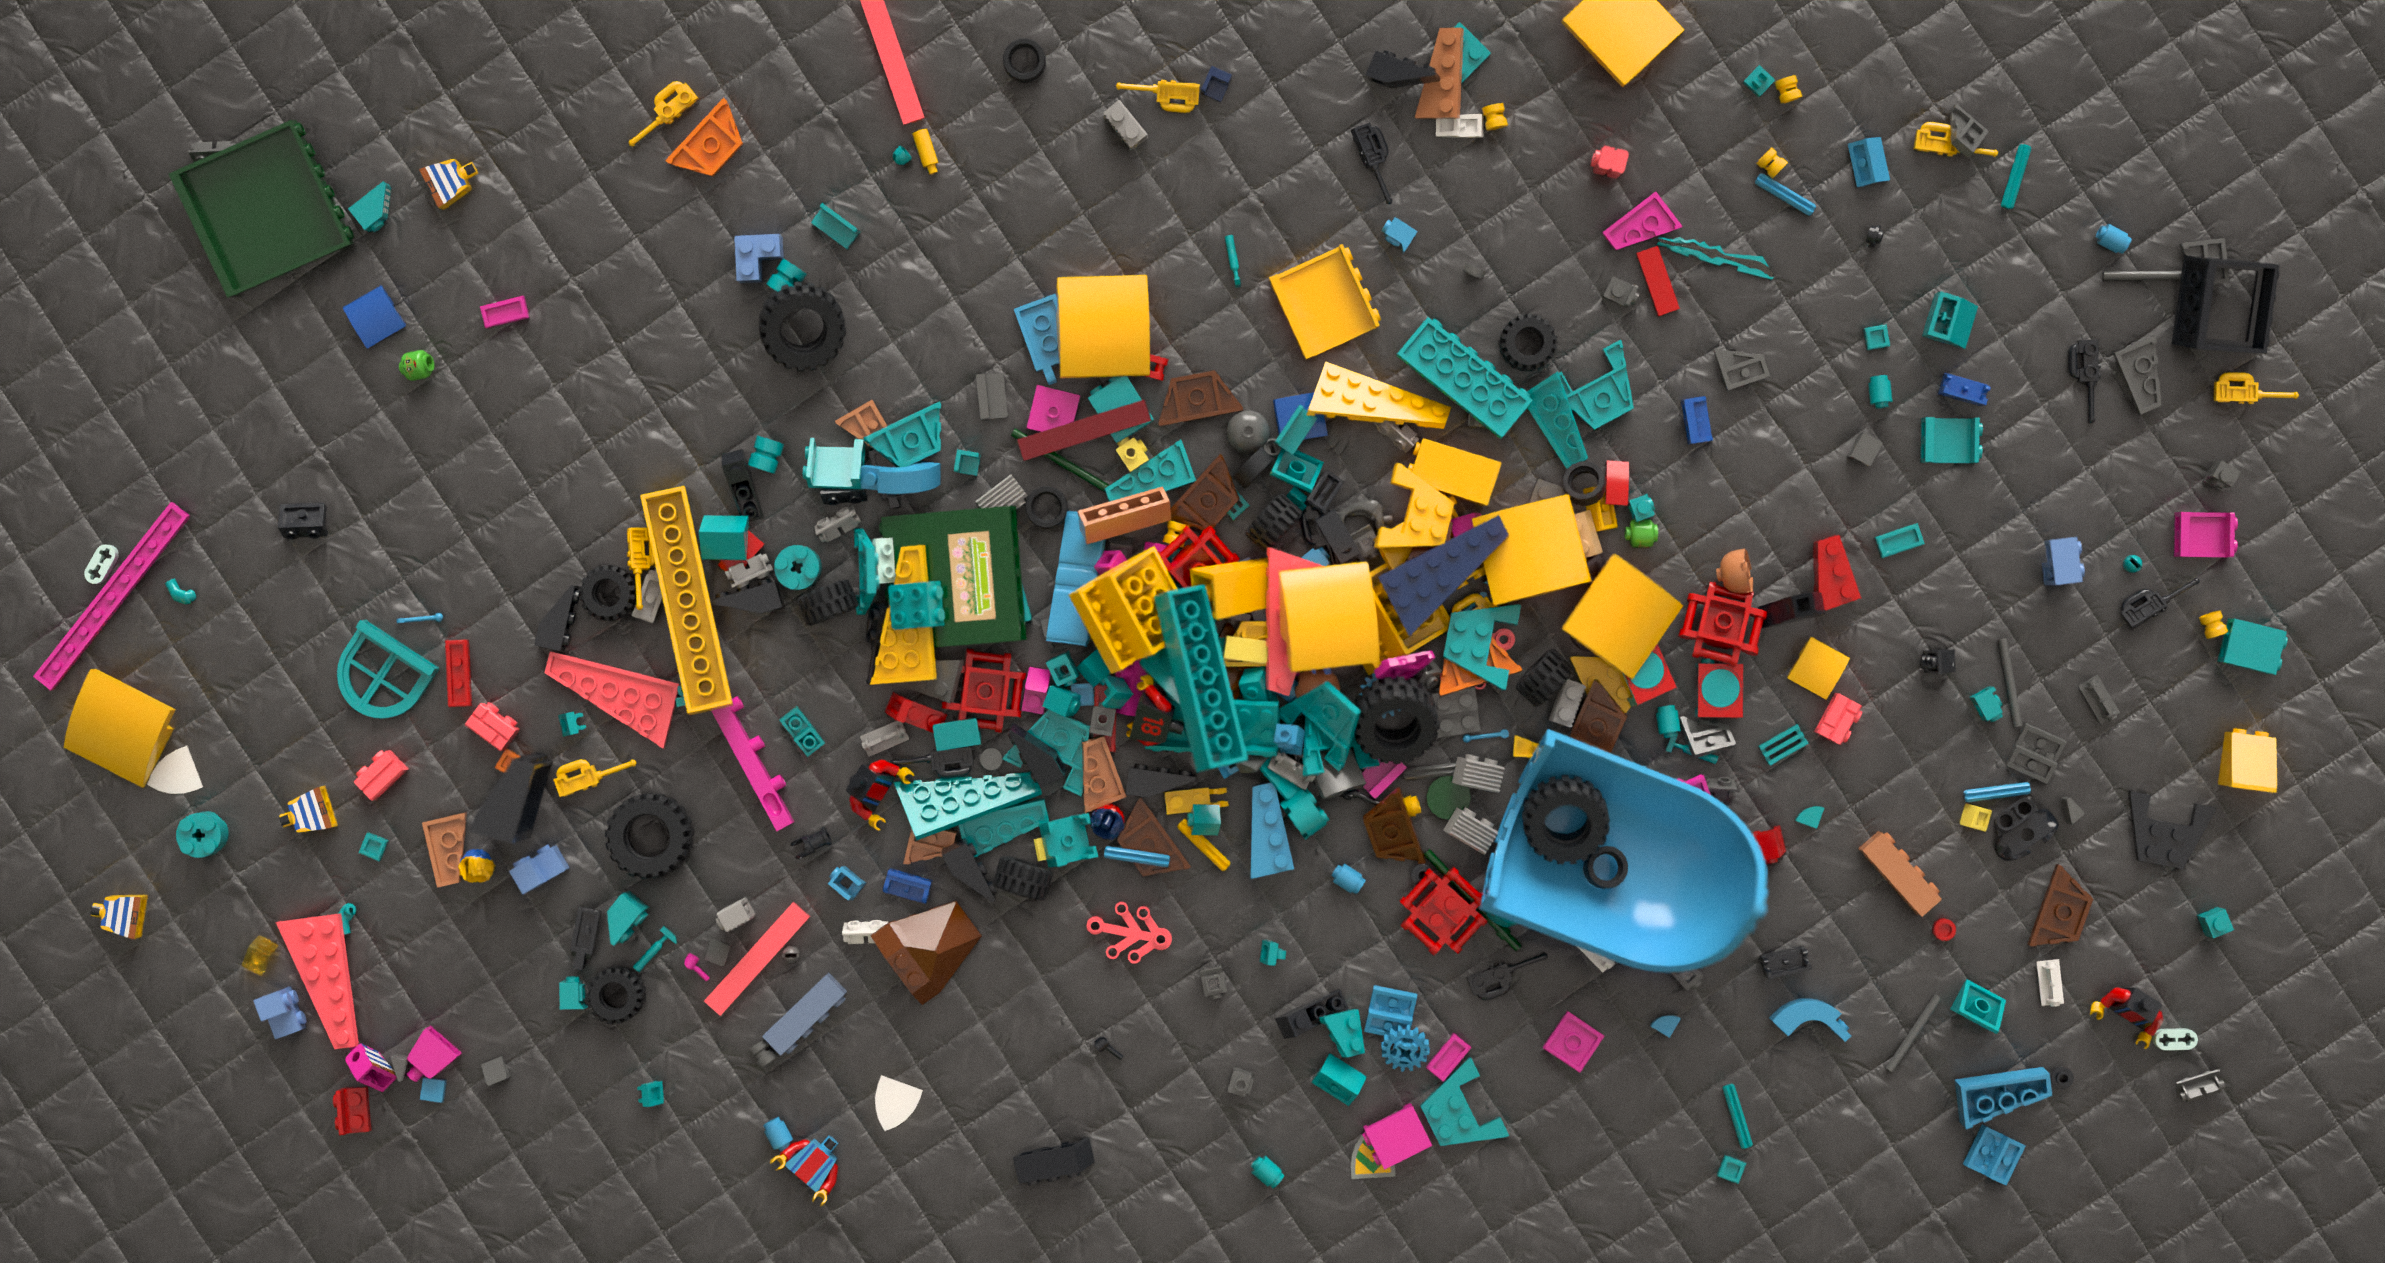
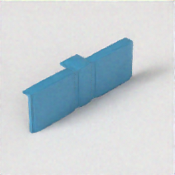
[1046,511,1106,647]

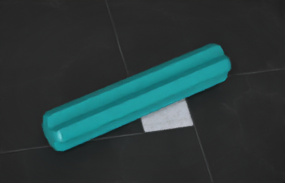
[2001,144,2031,209]
[1722,1084,1753,1149]

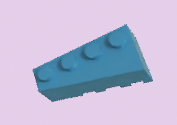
[1250,781,1294,879]
[1955,1067,2052,1130]

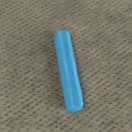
[1755,173,1816,216]
[1964,782,2031,802]
[1104,846,1170,867]

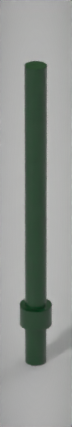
[1011,428,1109,493]
[1423,849,1522,952]

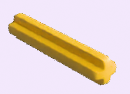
[1177,819,1231,871]

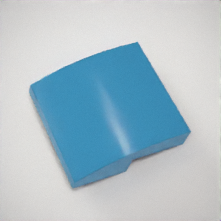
[1364,985,1417,1036]
[1963,1124,2026,1185]

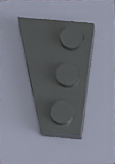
[2113,335,2162,415]
[893,660,964,703]

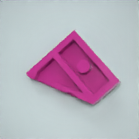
[1374,650,1435,680]

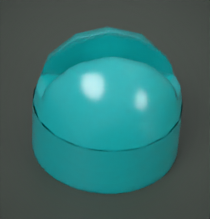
[893,145,912,165]
[2123,555,2143,573]

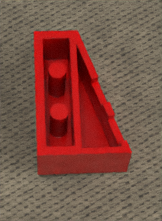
[1813,535,1861,611]
[1752,825,1786,864]

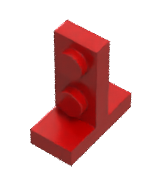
[885,692,947,733]

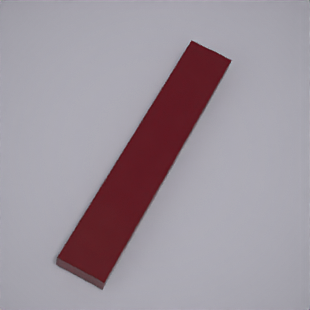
[1017,400,1151,461]

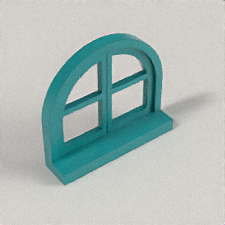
[337,620,440,718]

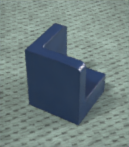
[1201,66,1232,102]

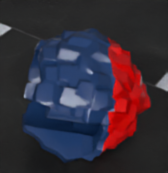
[1090,804,1125,840]

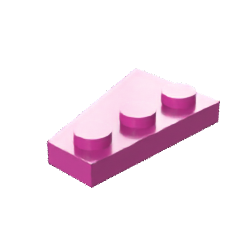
[1602,192,1683,251]

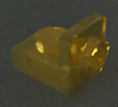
[241,936,278,976]

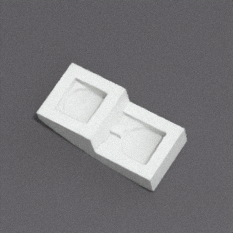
[1436,114,1484,138]

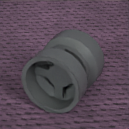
[747,1039,779,1069]

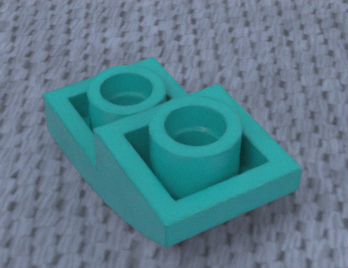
[779,706,825,757]

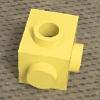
[1115,437,1149,472]

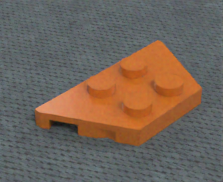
[665,98,743,177]
[1439,637,1522,697]

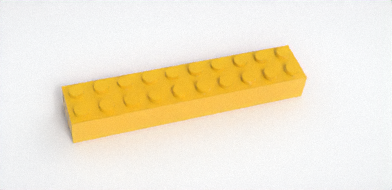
[640,486,733,715]

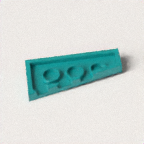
[1104,439,1196,502]
[959,798,1049,857]

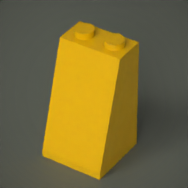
[1408,438,1502,507]
[1190,557,1268,619]

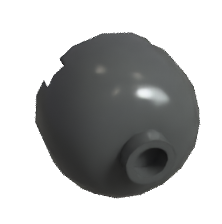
[1226,410,1270,455]

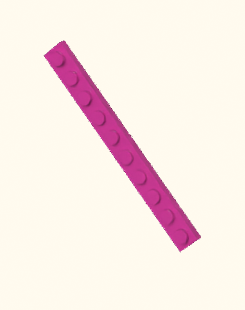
[33,502,191,690]

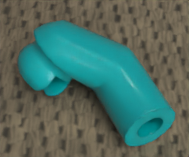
[165,579,196,604]
[337,903,356,935]

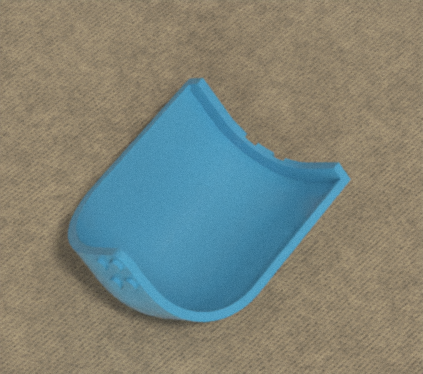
[1480,729,1768,972]

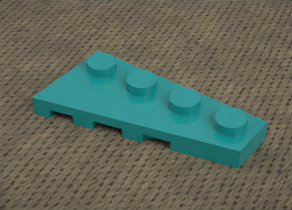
[1527,372,1588,469]

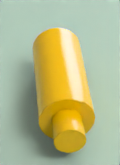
[912,129,939,175]

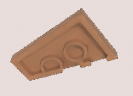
[1082,735,1126,813]
[422,812,467,888]

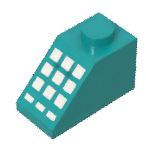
[348,181,391,232]

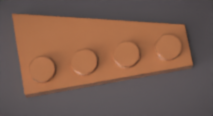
[1415,28,1464,119]

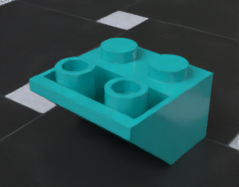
[1922,291,1978,349]
[607,890,649,946]

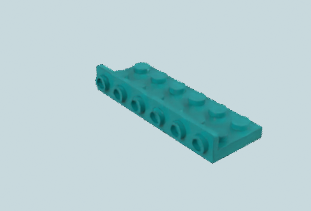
[1396,317,1533,439]
[1145,696,1280,757]

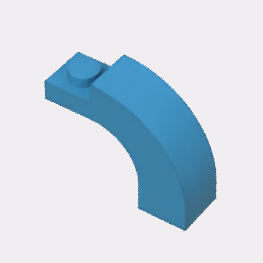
[861,461,941,494]
[1769,998,1851,1042]

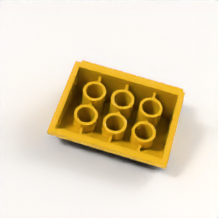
[1561,0,1684,88]
[1056,275,1150,378]
[1472,495,1591,605]
[1069,546,1177,674]
[1561,554,1683,680]
[1279,562,1379,672]
[1362,563,1450,675]
[64,669,176,788]

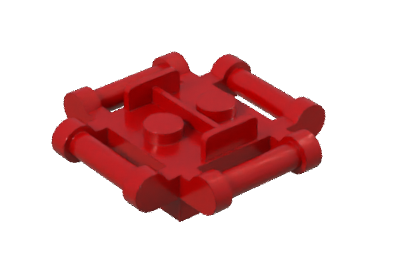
[1158,525,1240,588]
[1678,581,1767,667]
[942,648,1026,733]
[1399,867,1488,956]

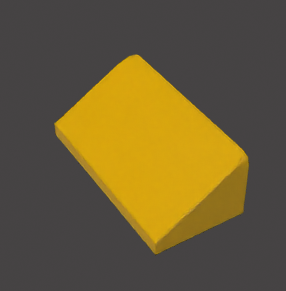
[1583,486,1618,531]

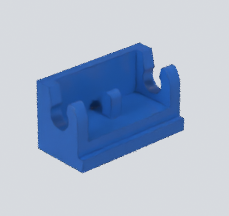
[1938,373,1991,407]
[1681,396,1713,445]
[883,868,933,904]

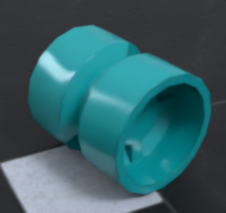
[766,258,807,292]
[748,435,784,474]

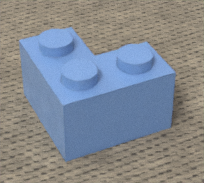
[735,234,784,283]
[2042,537,2085,585]
[509,845,570,894]
[253,986,306,1039]

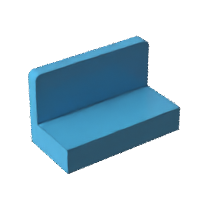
[1848,137,1890,188]

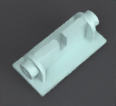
[872,538,896,584]

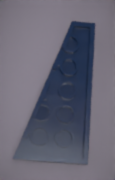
[1378,515,1509,637]

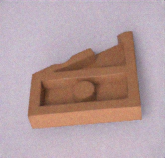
[835,400,887,448]
[903,829,957,864]

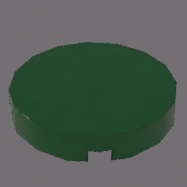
[1426,775,1471,820]

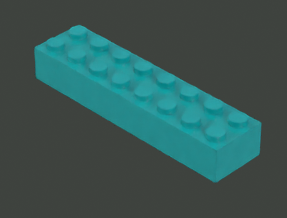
[1154,584,1248,772]

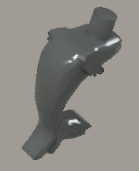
[1329,500,1393,530]

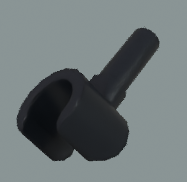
[1094,1037,1123,1060]

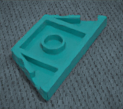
[863,401,941,467]

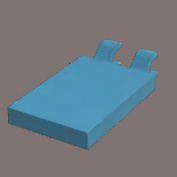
[1014,294,1059,385]

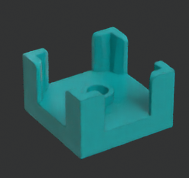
[1039,813,1098,867]

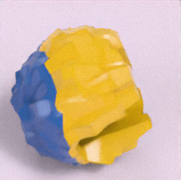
[458,849,495,883]

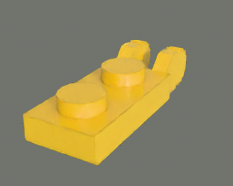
[1164,787,1229,814]

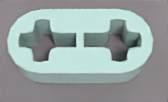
[84,545,119,584]
[2153,1028,2198,1050]

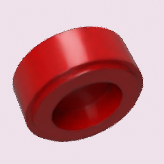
[1932,918,1956,941]

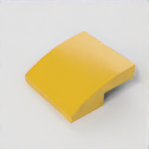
[1787,637,1850,699]

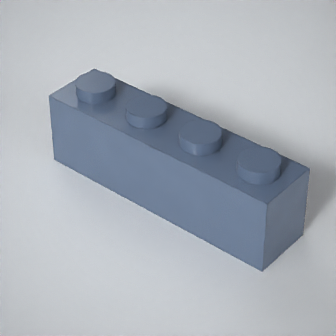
[762,973,847,1056]

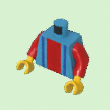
[770,1135,838,1206]

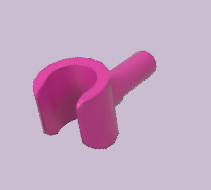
[685,953,710,981]

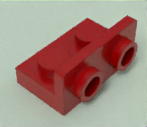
[333,1086,371,1136]

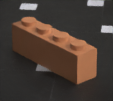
[1078,487,1171,544]
[1858,831,1942,917]

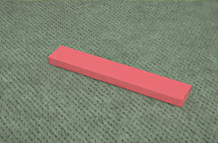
[860,0,925,126]
[704,902,810,1016]

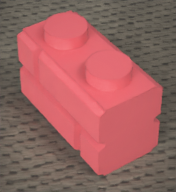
[1590,146,1629,179]
[1814,693,1862,745]
[465,702,520,751]
[354,750,408,801]

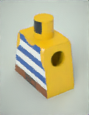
[419,159,478,210]
[279,786,338,832]
[91,895,148,939]

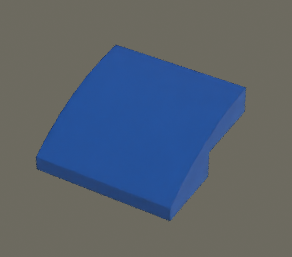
[343,285,406,348]
[1273,392,1328,440]

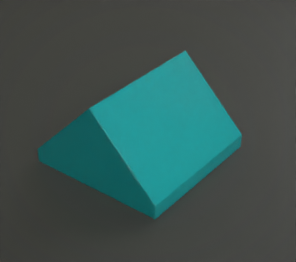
[1269,449,1324,494]
[699,515,749,560]
[1950,980,2006,1034]

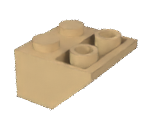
[1574,510,1603,558]

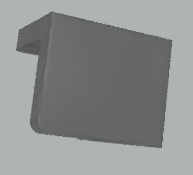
[1847,432,1883,466]

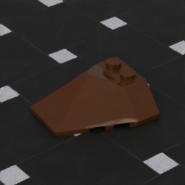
[870,900,982,1005]

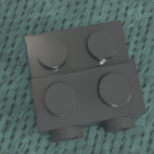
[1431,687,1481,738]

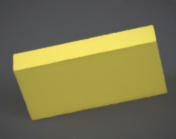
[1223,635,1268,664]

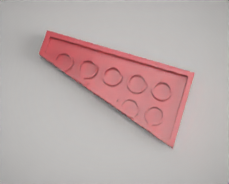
[1266,547,1324,696]
[545,651,681,749]
[276,913,359,1049]

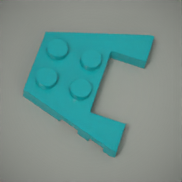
[1559,340,1634,430]
[854,528,880,615]
[1443,604,1521,691]
[1139,637,1225,709]
[1279,681,1361,772]
[1002,709,1090,796]
[1303,716,1380,777]
[1420,1057,1509,1146]

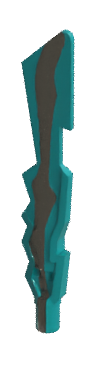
[1656,236,1774,279]

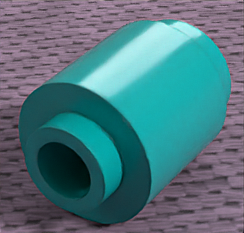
[1868,375,1893,409]
[1656,705,1681,738]
[1251,1156,1284,1188]

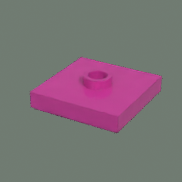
[1027,385,1080,432]
[1542,1011,1605,1073]

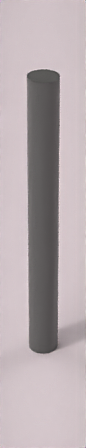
[2102,271,2182,280]
[1998,638,2023,727]
[1886,994,1942,1073]

